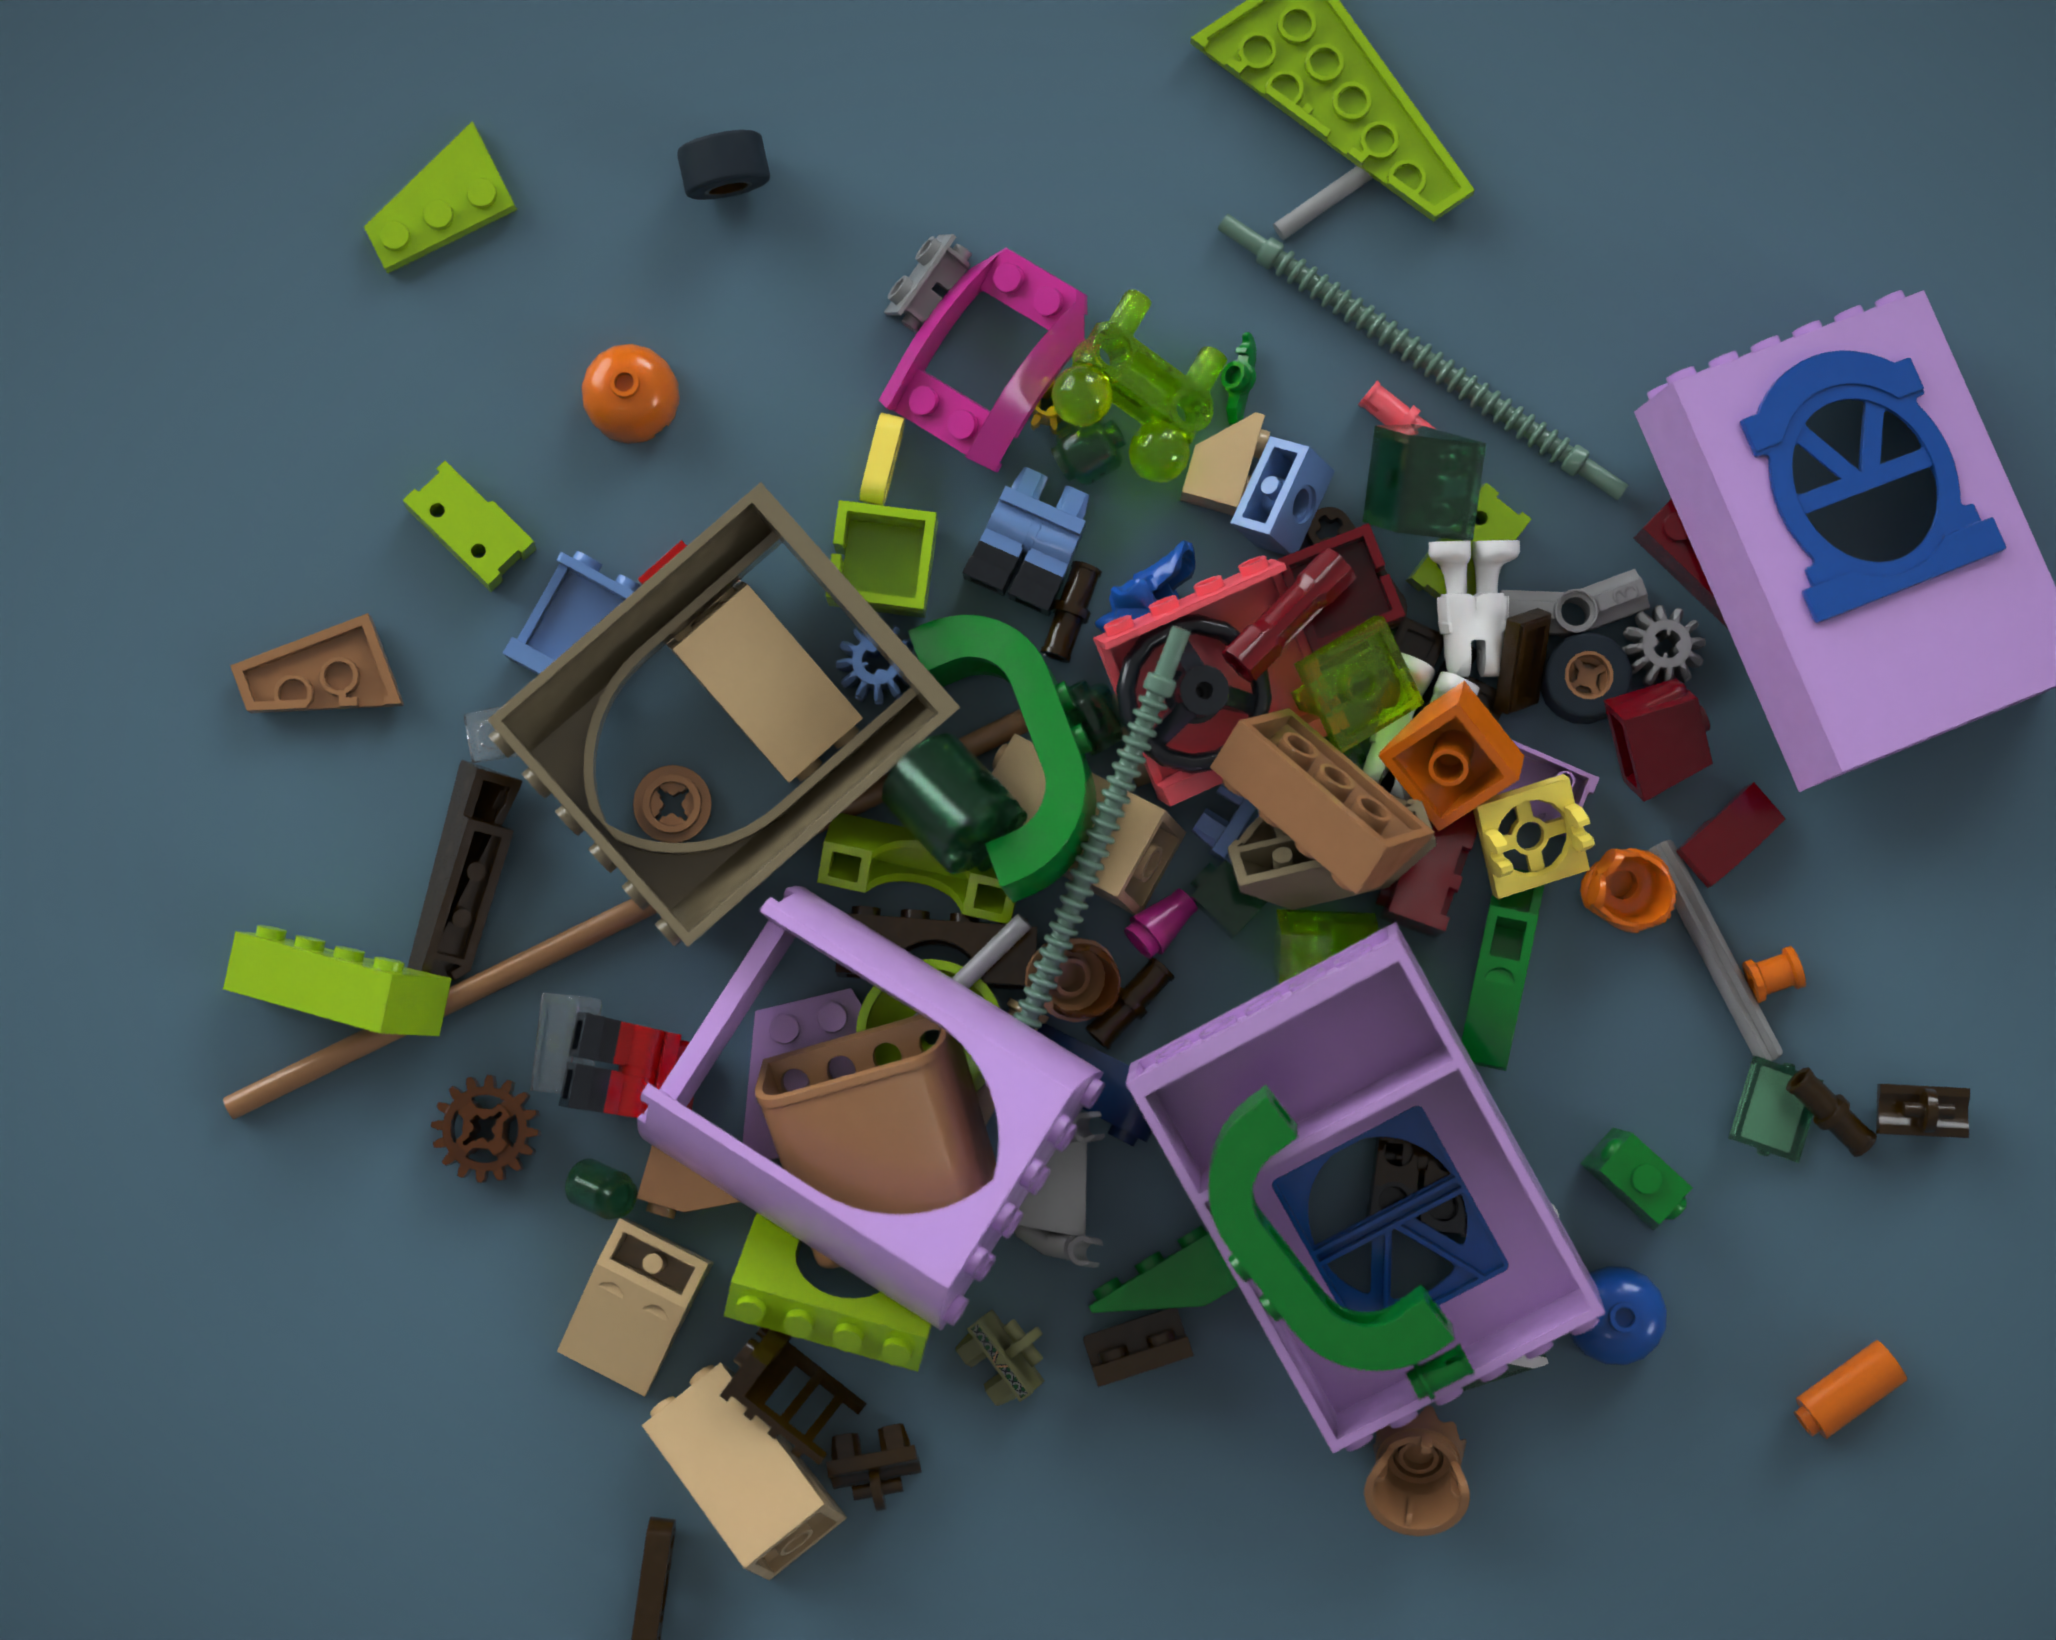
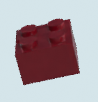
[1277,523,1406,656]

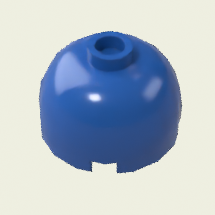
[1569,1266,1667,1365]

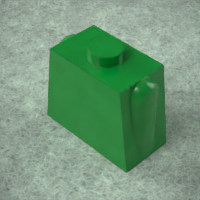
[1580,1127,1693,1231]

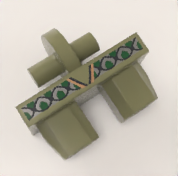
[955,1309,1045,1406]

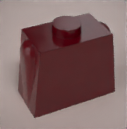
[1603,678,1713,802]

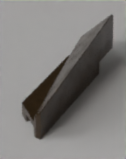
[407,760,522,980]

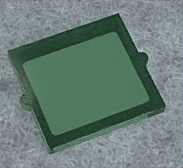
[1728,1056,1824,1163]

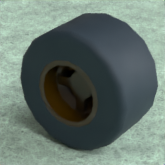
[677,130,770,200]

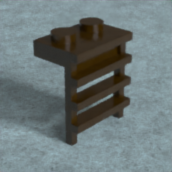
[720,1327,867,1465]

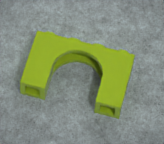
[724,1212,932,1372]

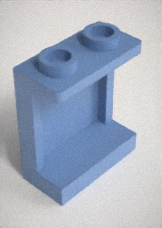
[502,551,641,675]

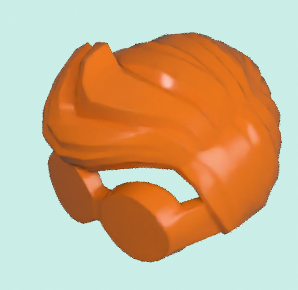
[1580,848,1677,933]

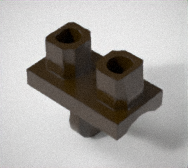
[1876,1084,1970,1138]
[826,1423,922,1511]

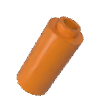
[1794,1340,1907,1439]

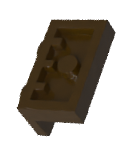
[1083,1308,1194,1387]

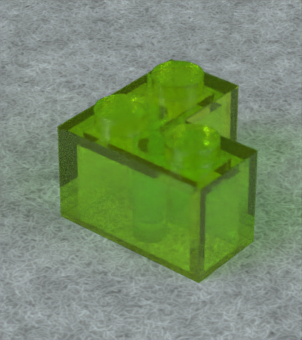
[1274,909,1379,985]

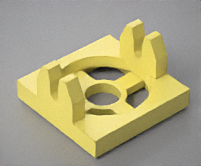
[1473,774,1595,899]

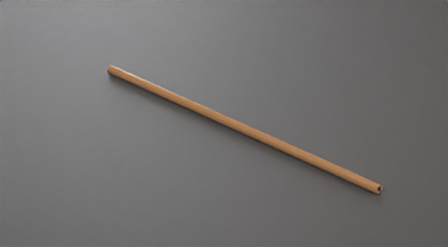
[223,709,1029,1120]

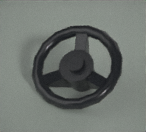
[1116,614,1272,774]

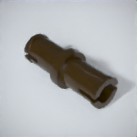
[1040,561,1102,663]
[1085,957,1175,1050]
[1786,1067,1877,1157]

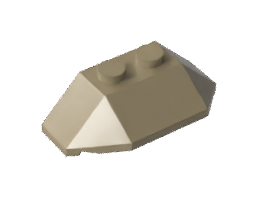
[1228,794,1436,910]

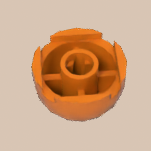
[581,344,680,444]

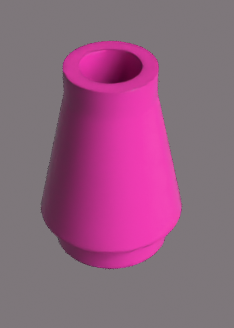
[1124,888,1198,959]

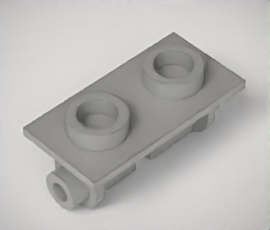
[884,234,972,333]

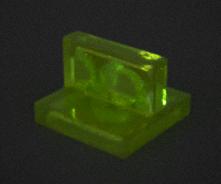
[1291,615,1425,753]

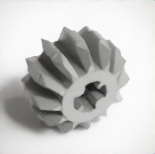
[1622,605,1706,687]

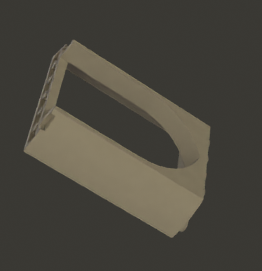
[487,482,960,947]

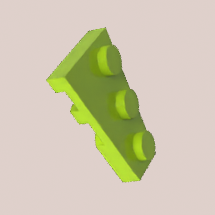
[364,121,517,273]

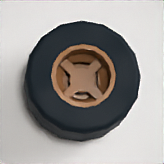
[1541,632,1632,724]

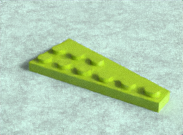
[1190,0,1475,222]

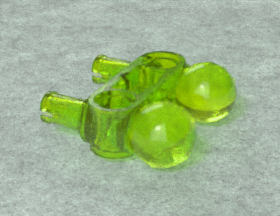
[1051,289,1227,482]

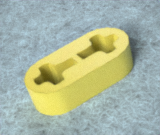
[859,412,905,506]

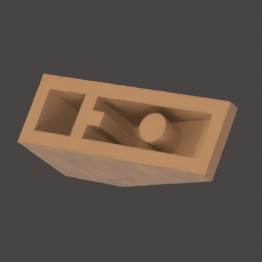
[636,1145,740,1219]

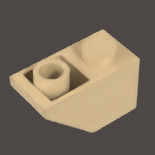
[1180,412,1271,516]

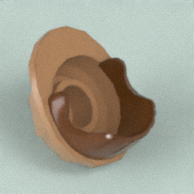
[1025,937,1121,1022]

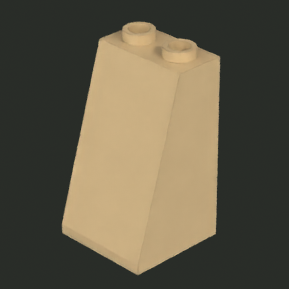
[666,580,863,783]
[967,733,1186,915]
[642,1362,847,1581]

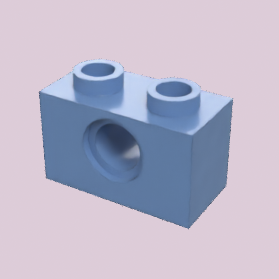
[1230,436,1335,555]

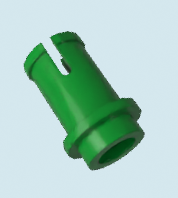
[1405,1343,1475,1400]

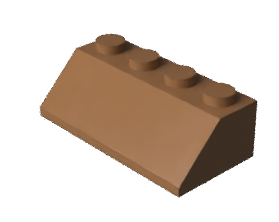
[1210,708,1435,895]

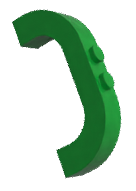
[908,615,1096,903]
[1208,1085,1455,1371]

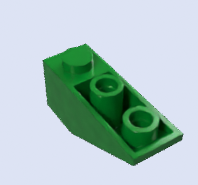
[1088,1225,1239,1313]

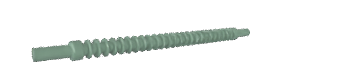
[1218,214,1628,501]
[1013,625,1191,1030]

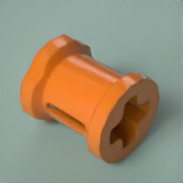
[1742,946,1806,1003]

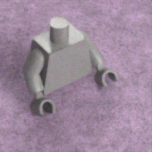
[1014,1111,1105,1268]

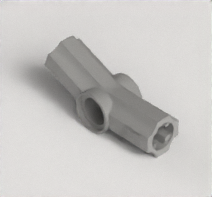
[1499,569,1650,639]

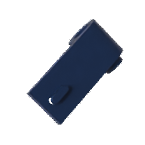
[1037,1024,1153,1147]

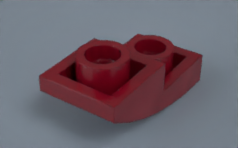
[1676,782,1786,888]

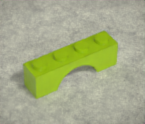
[817,813,1016,924]

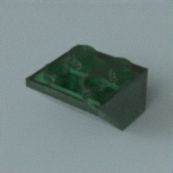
[1362,424,1486,541]

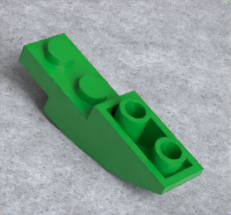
[1461,868,1545,1071]

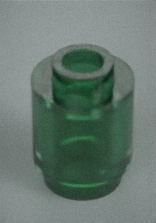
[565,1158,638,1220]

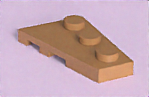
[230,613,405,713]

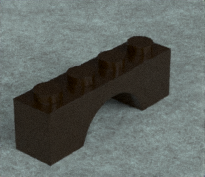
[835,906,1038,990]

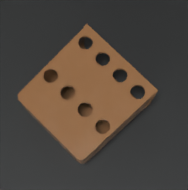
[755,1015,997,1269]

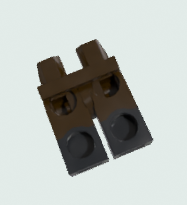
[1366,1137,1466,1234]

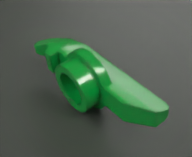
[1221,332,1257,426]

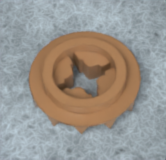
[633,765,712,843]

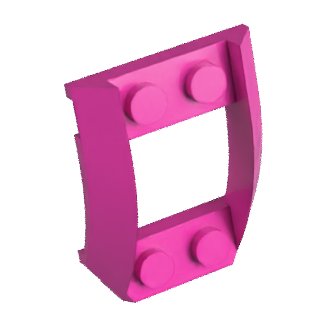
[879,248,1088,473]

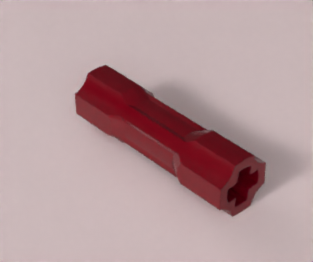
[1221,548,1357,683]

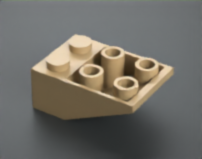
[557,1218,714,1397]

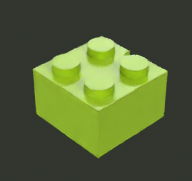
[826,500,938,618]

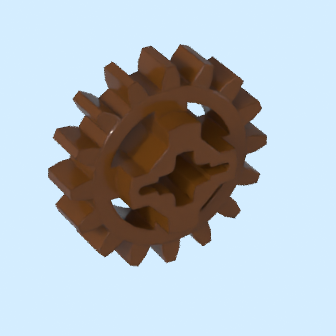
[431,1075,541,1183]

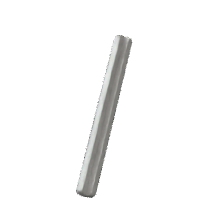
[1648,840,1783,1065]

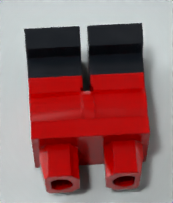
[558,1012,694,1118]

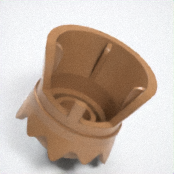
[1364,1406,1470,1536]

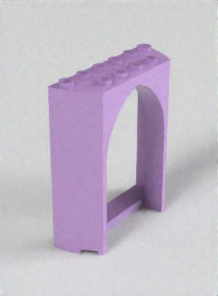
[637,886,1105,1331]

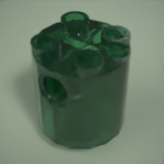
[881,733,1027,874]

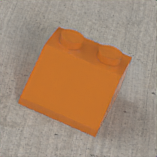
[1378,680,1524,831]

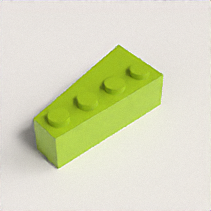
[223,925,452,1036]

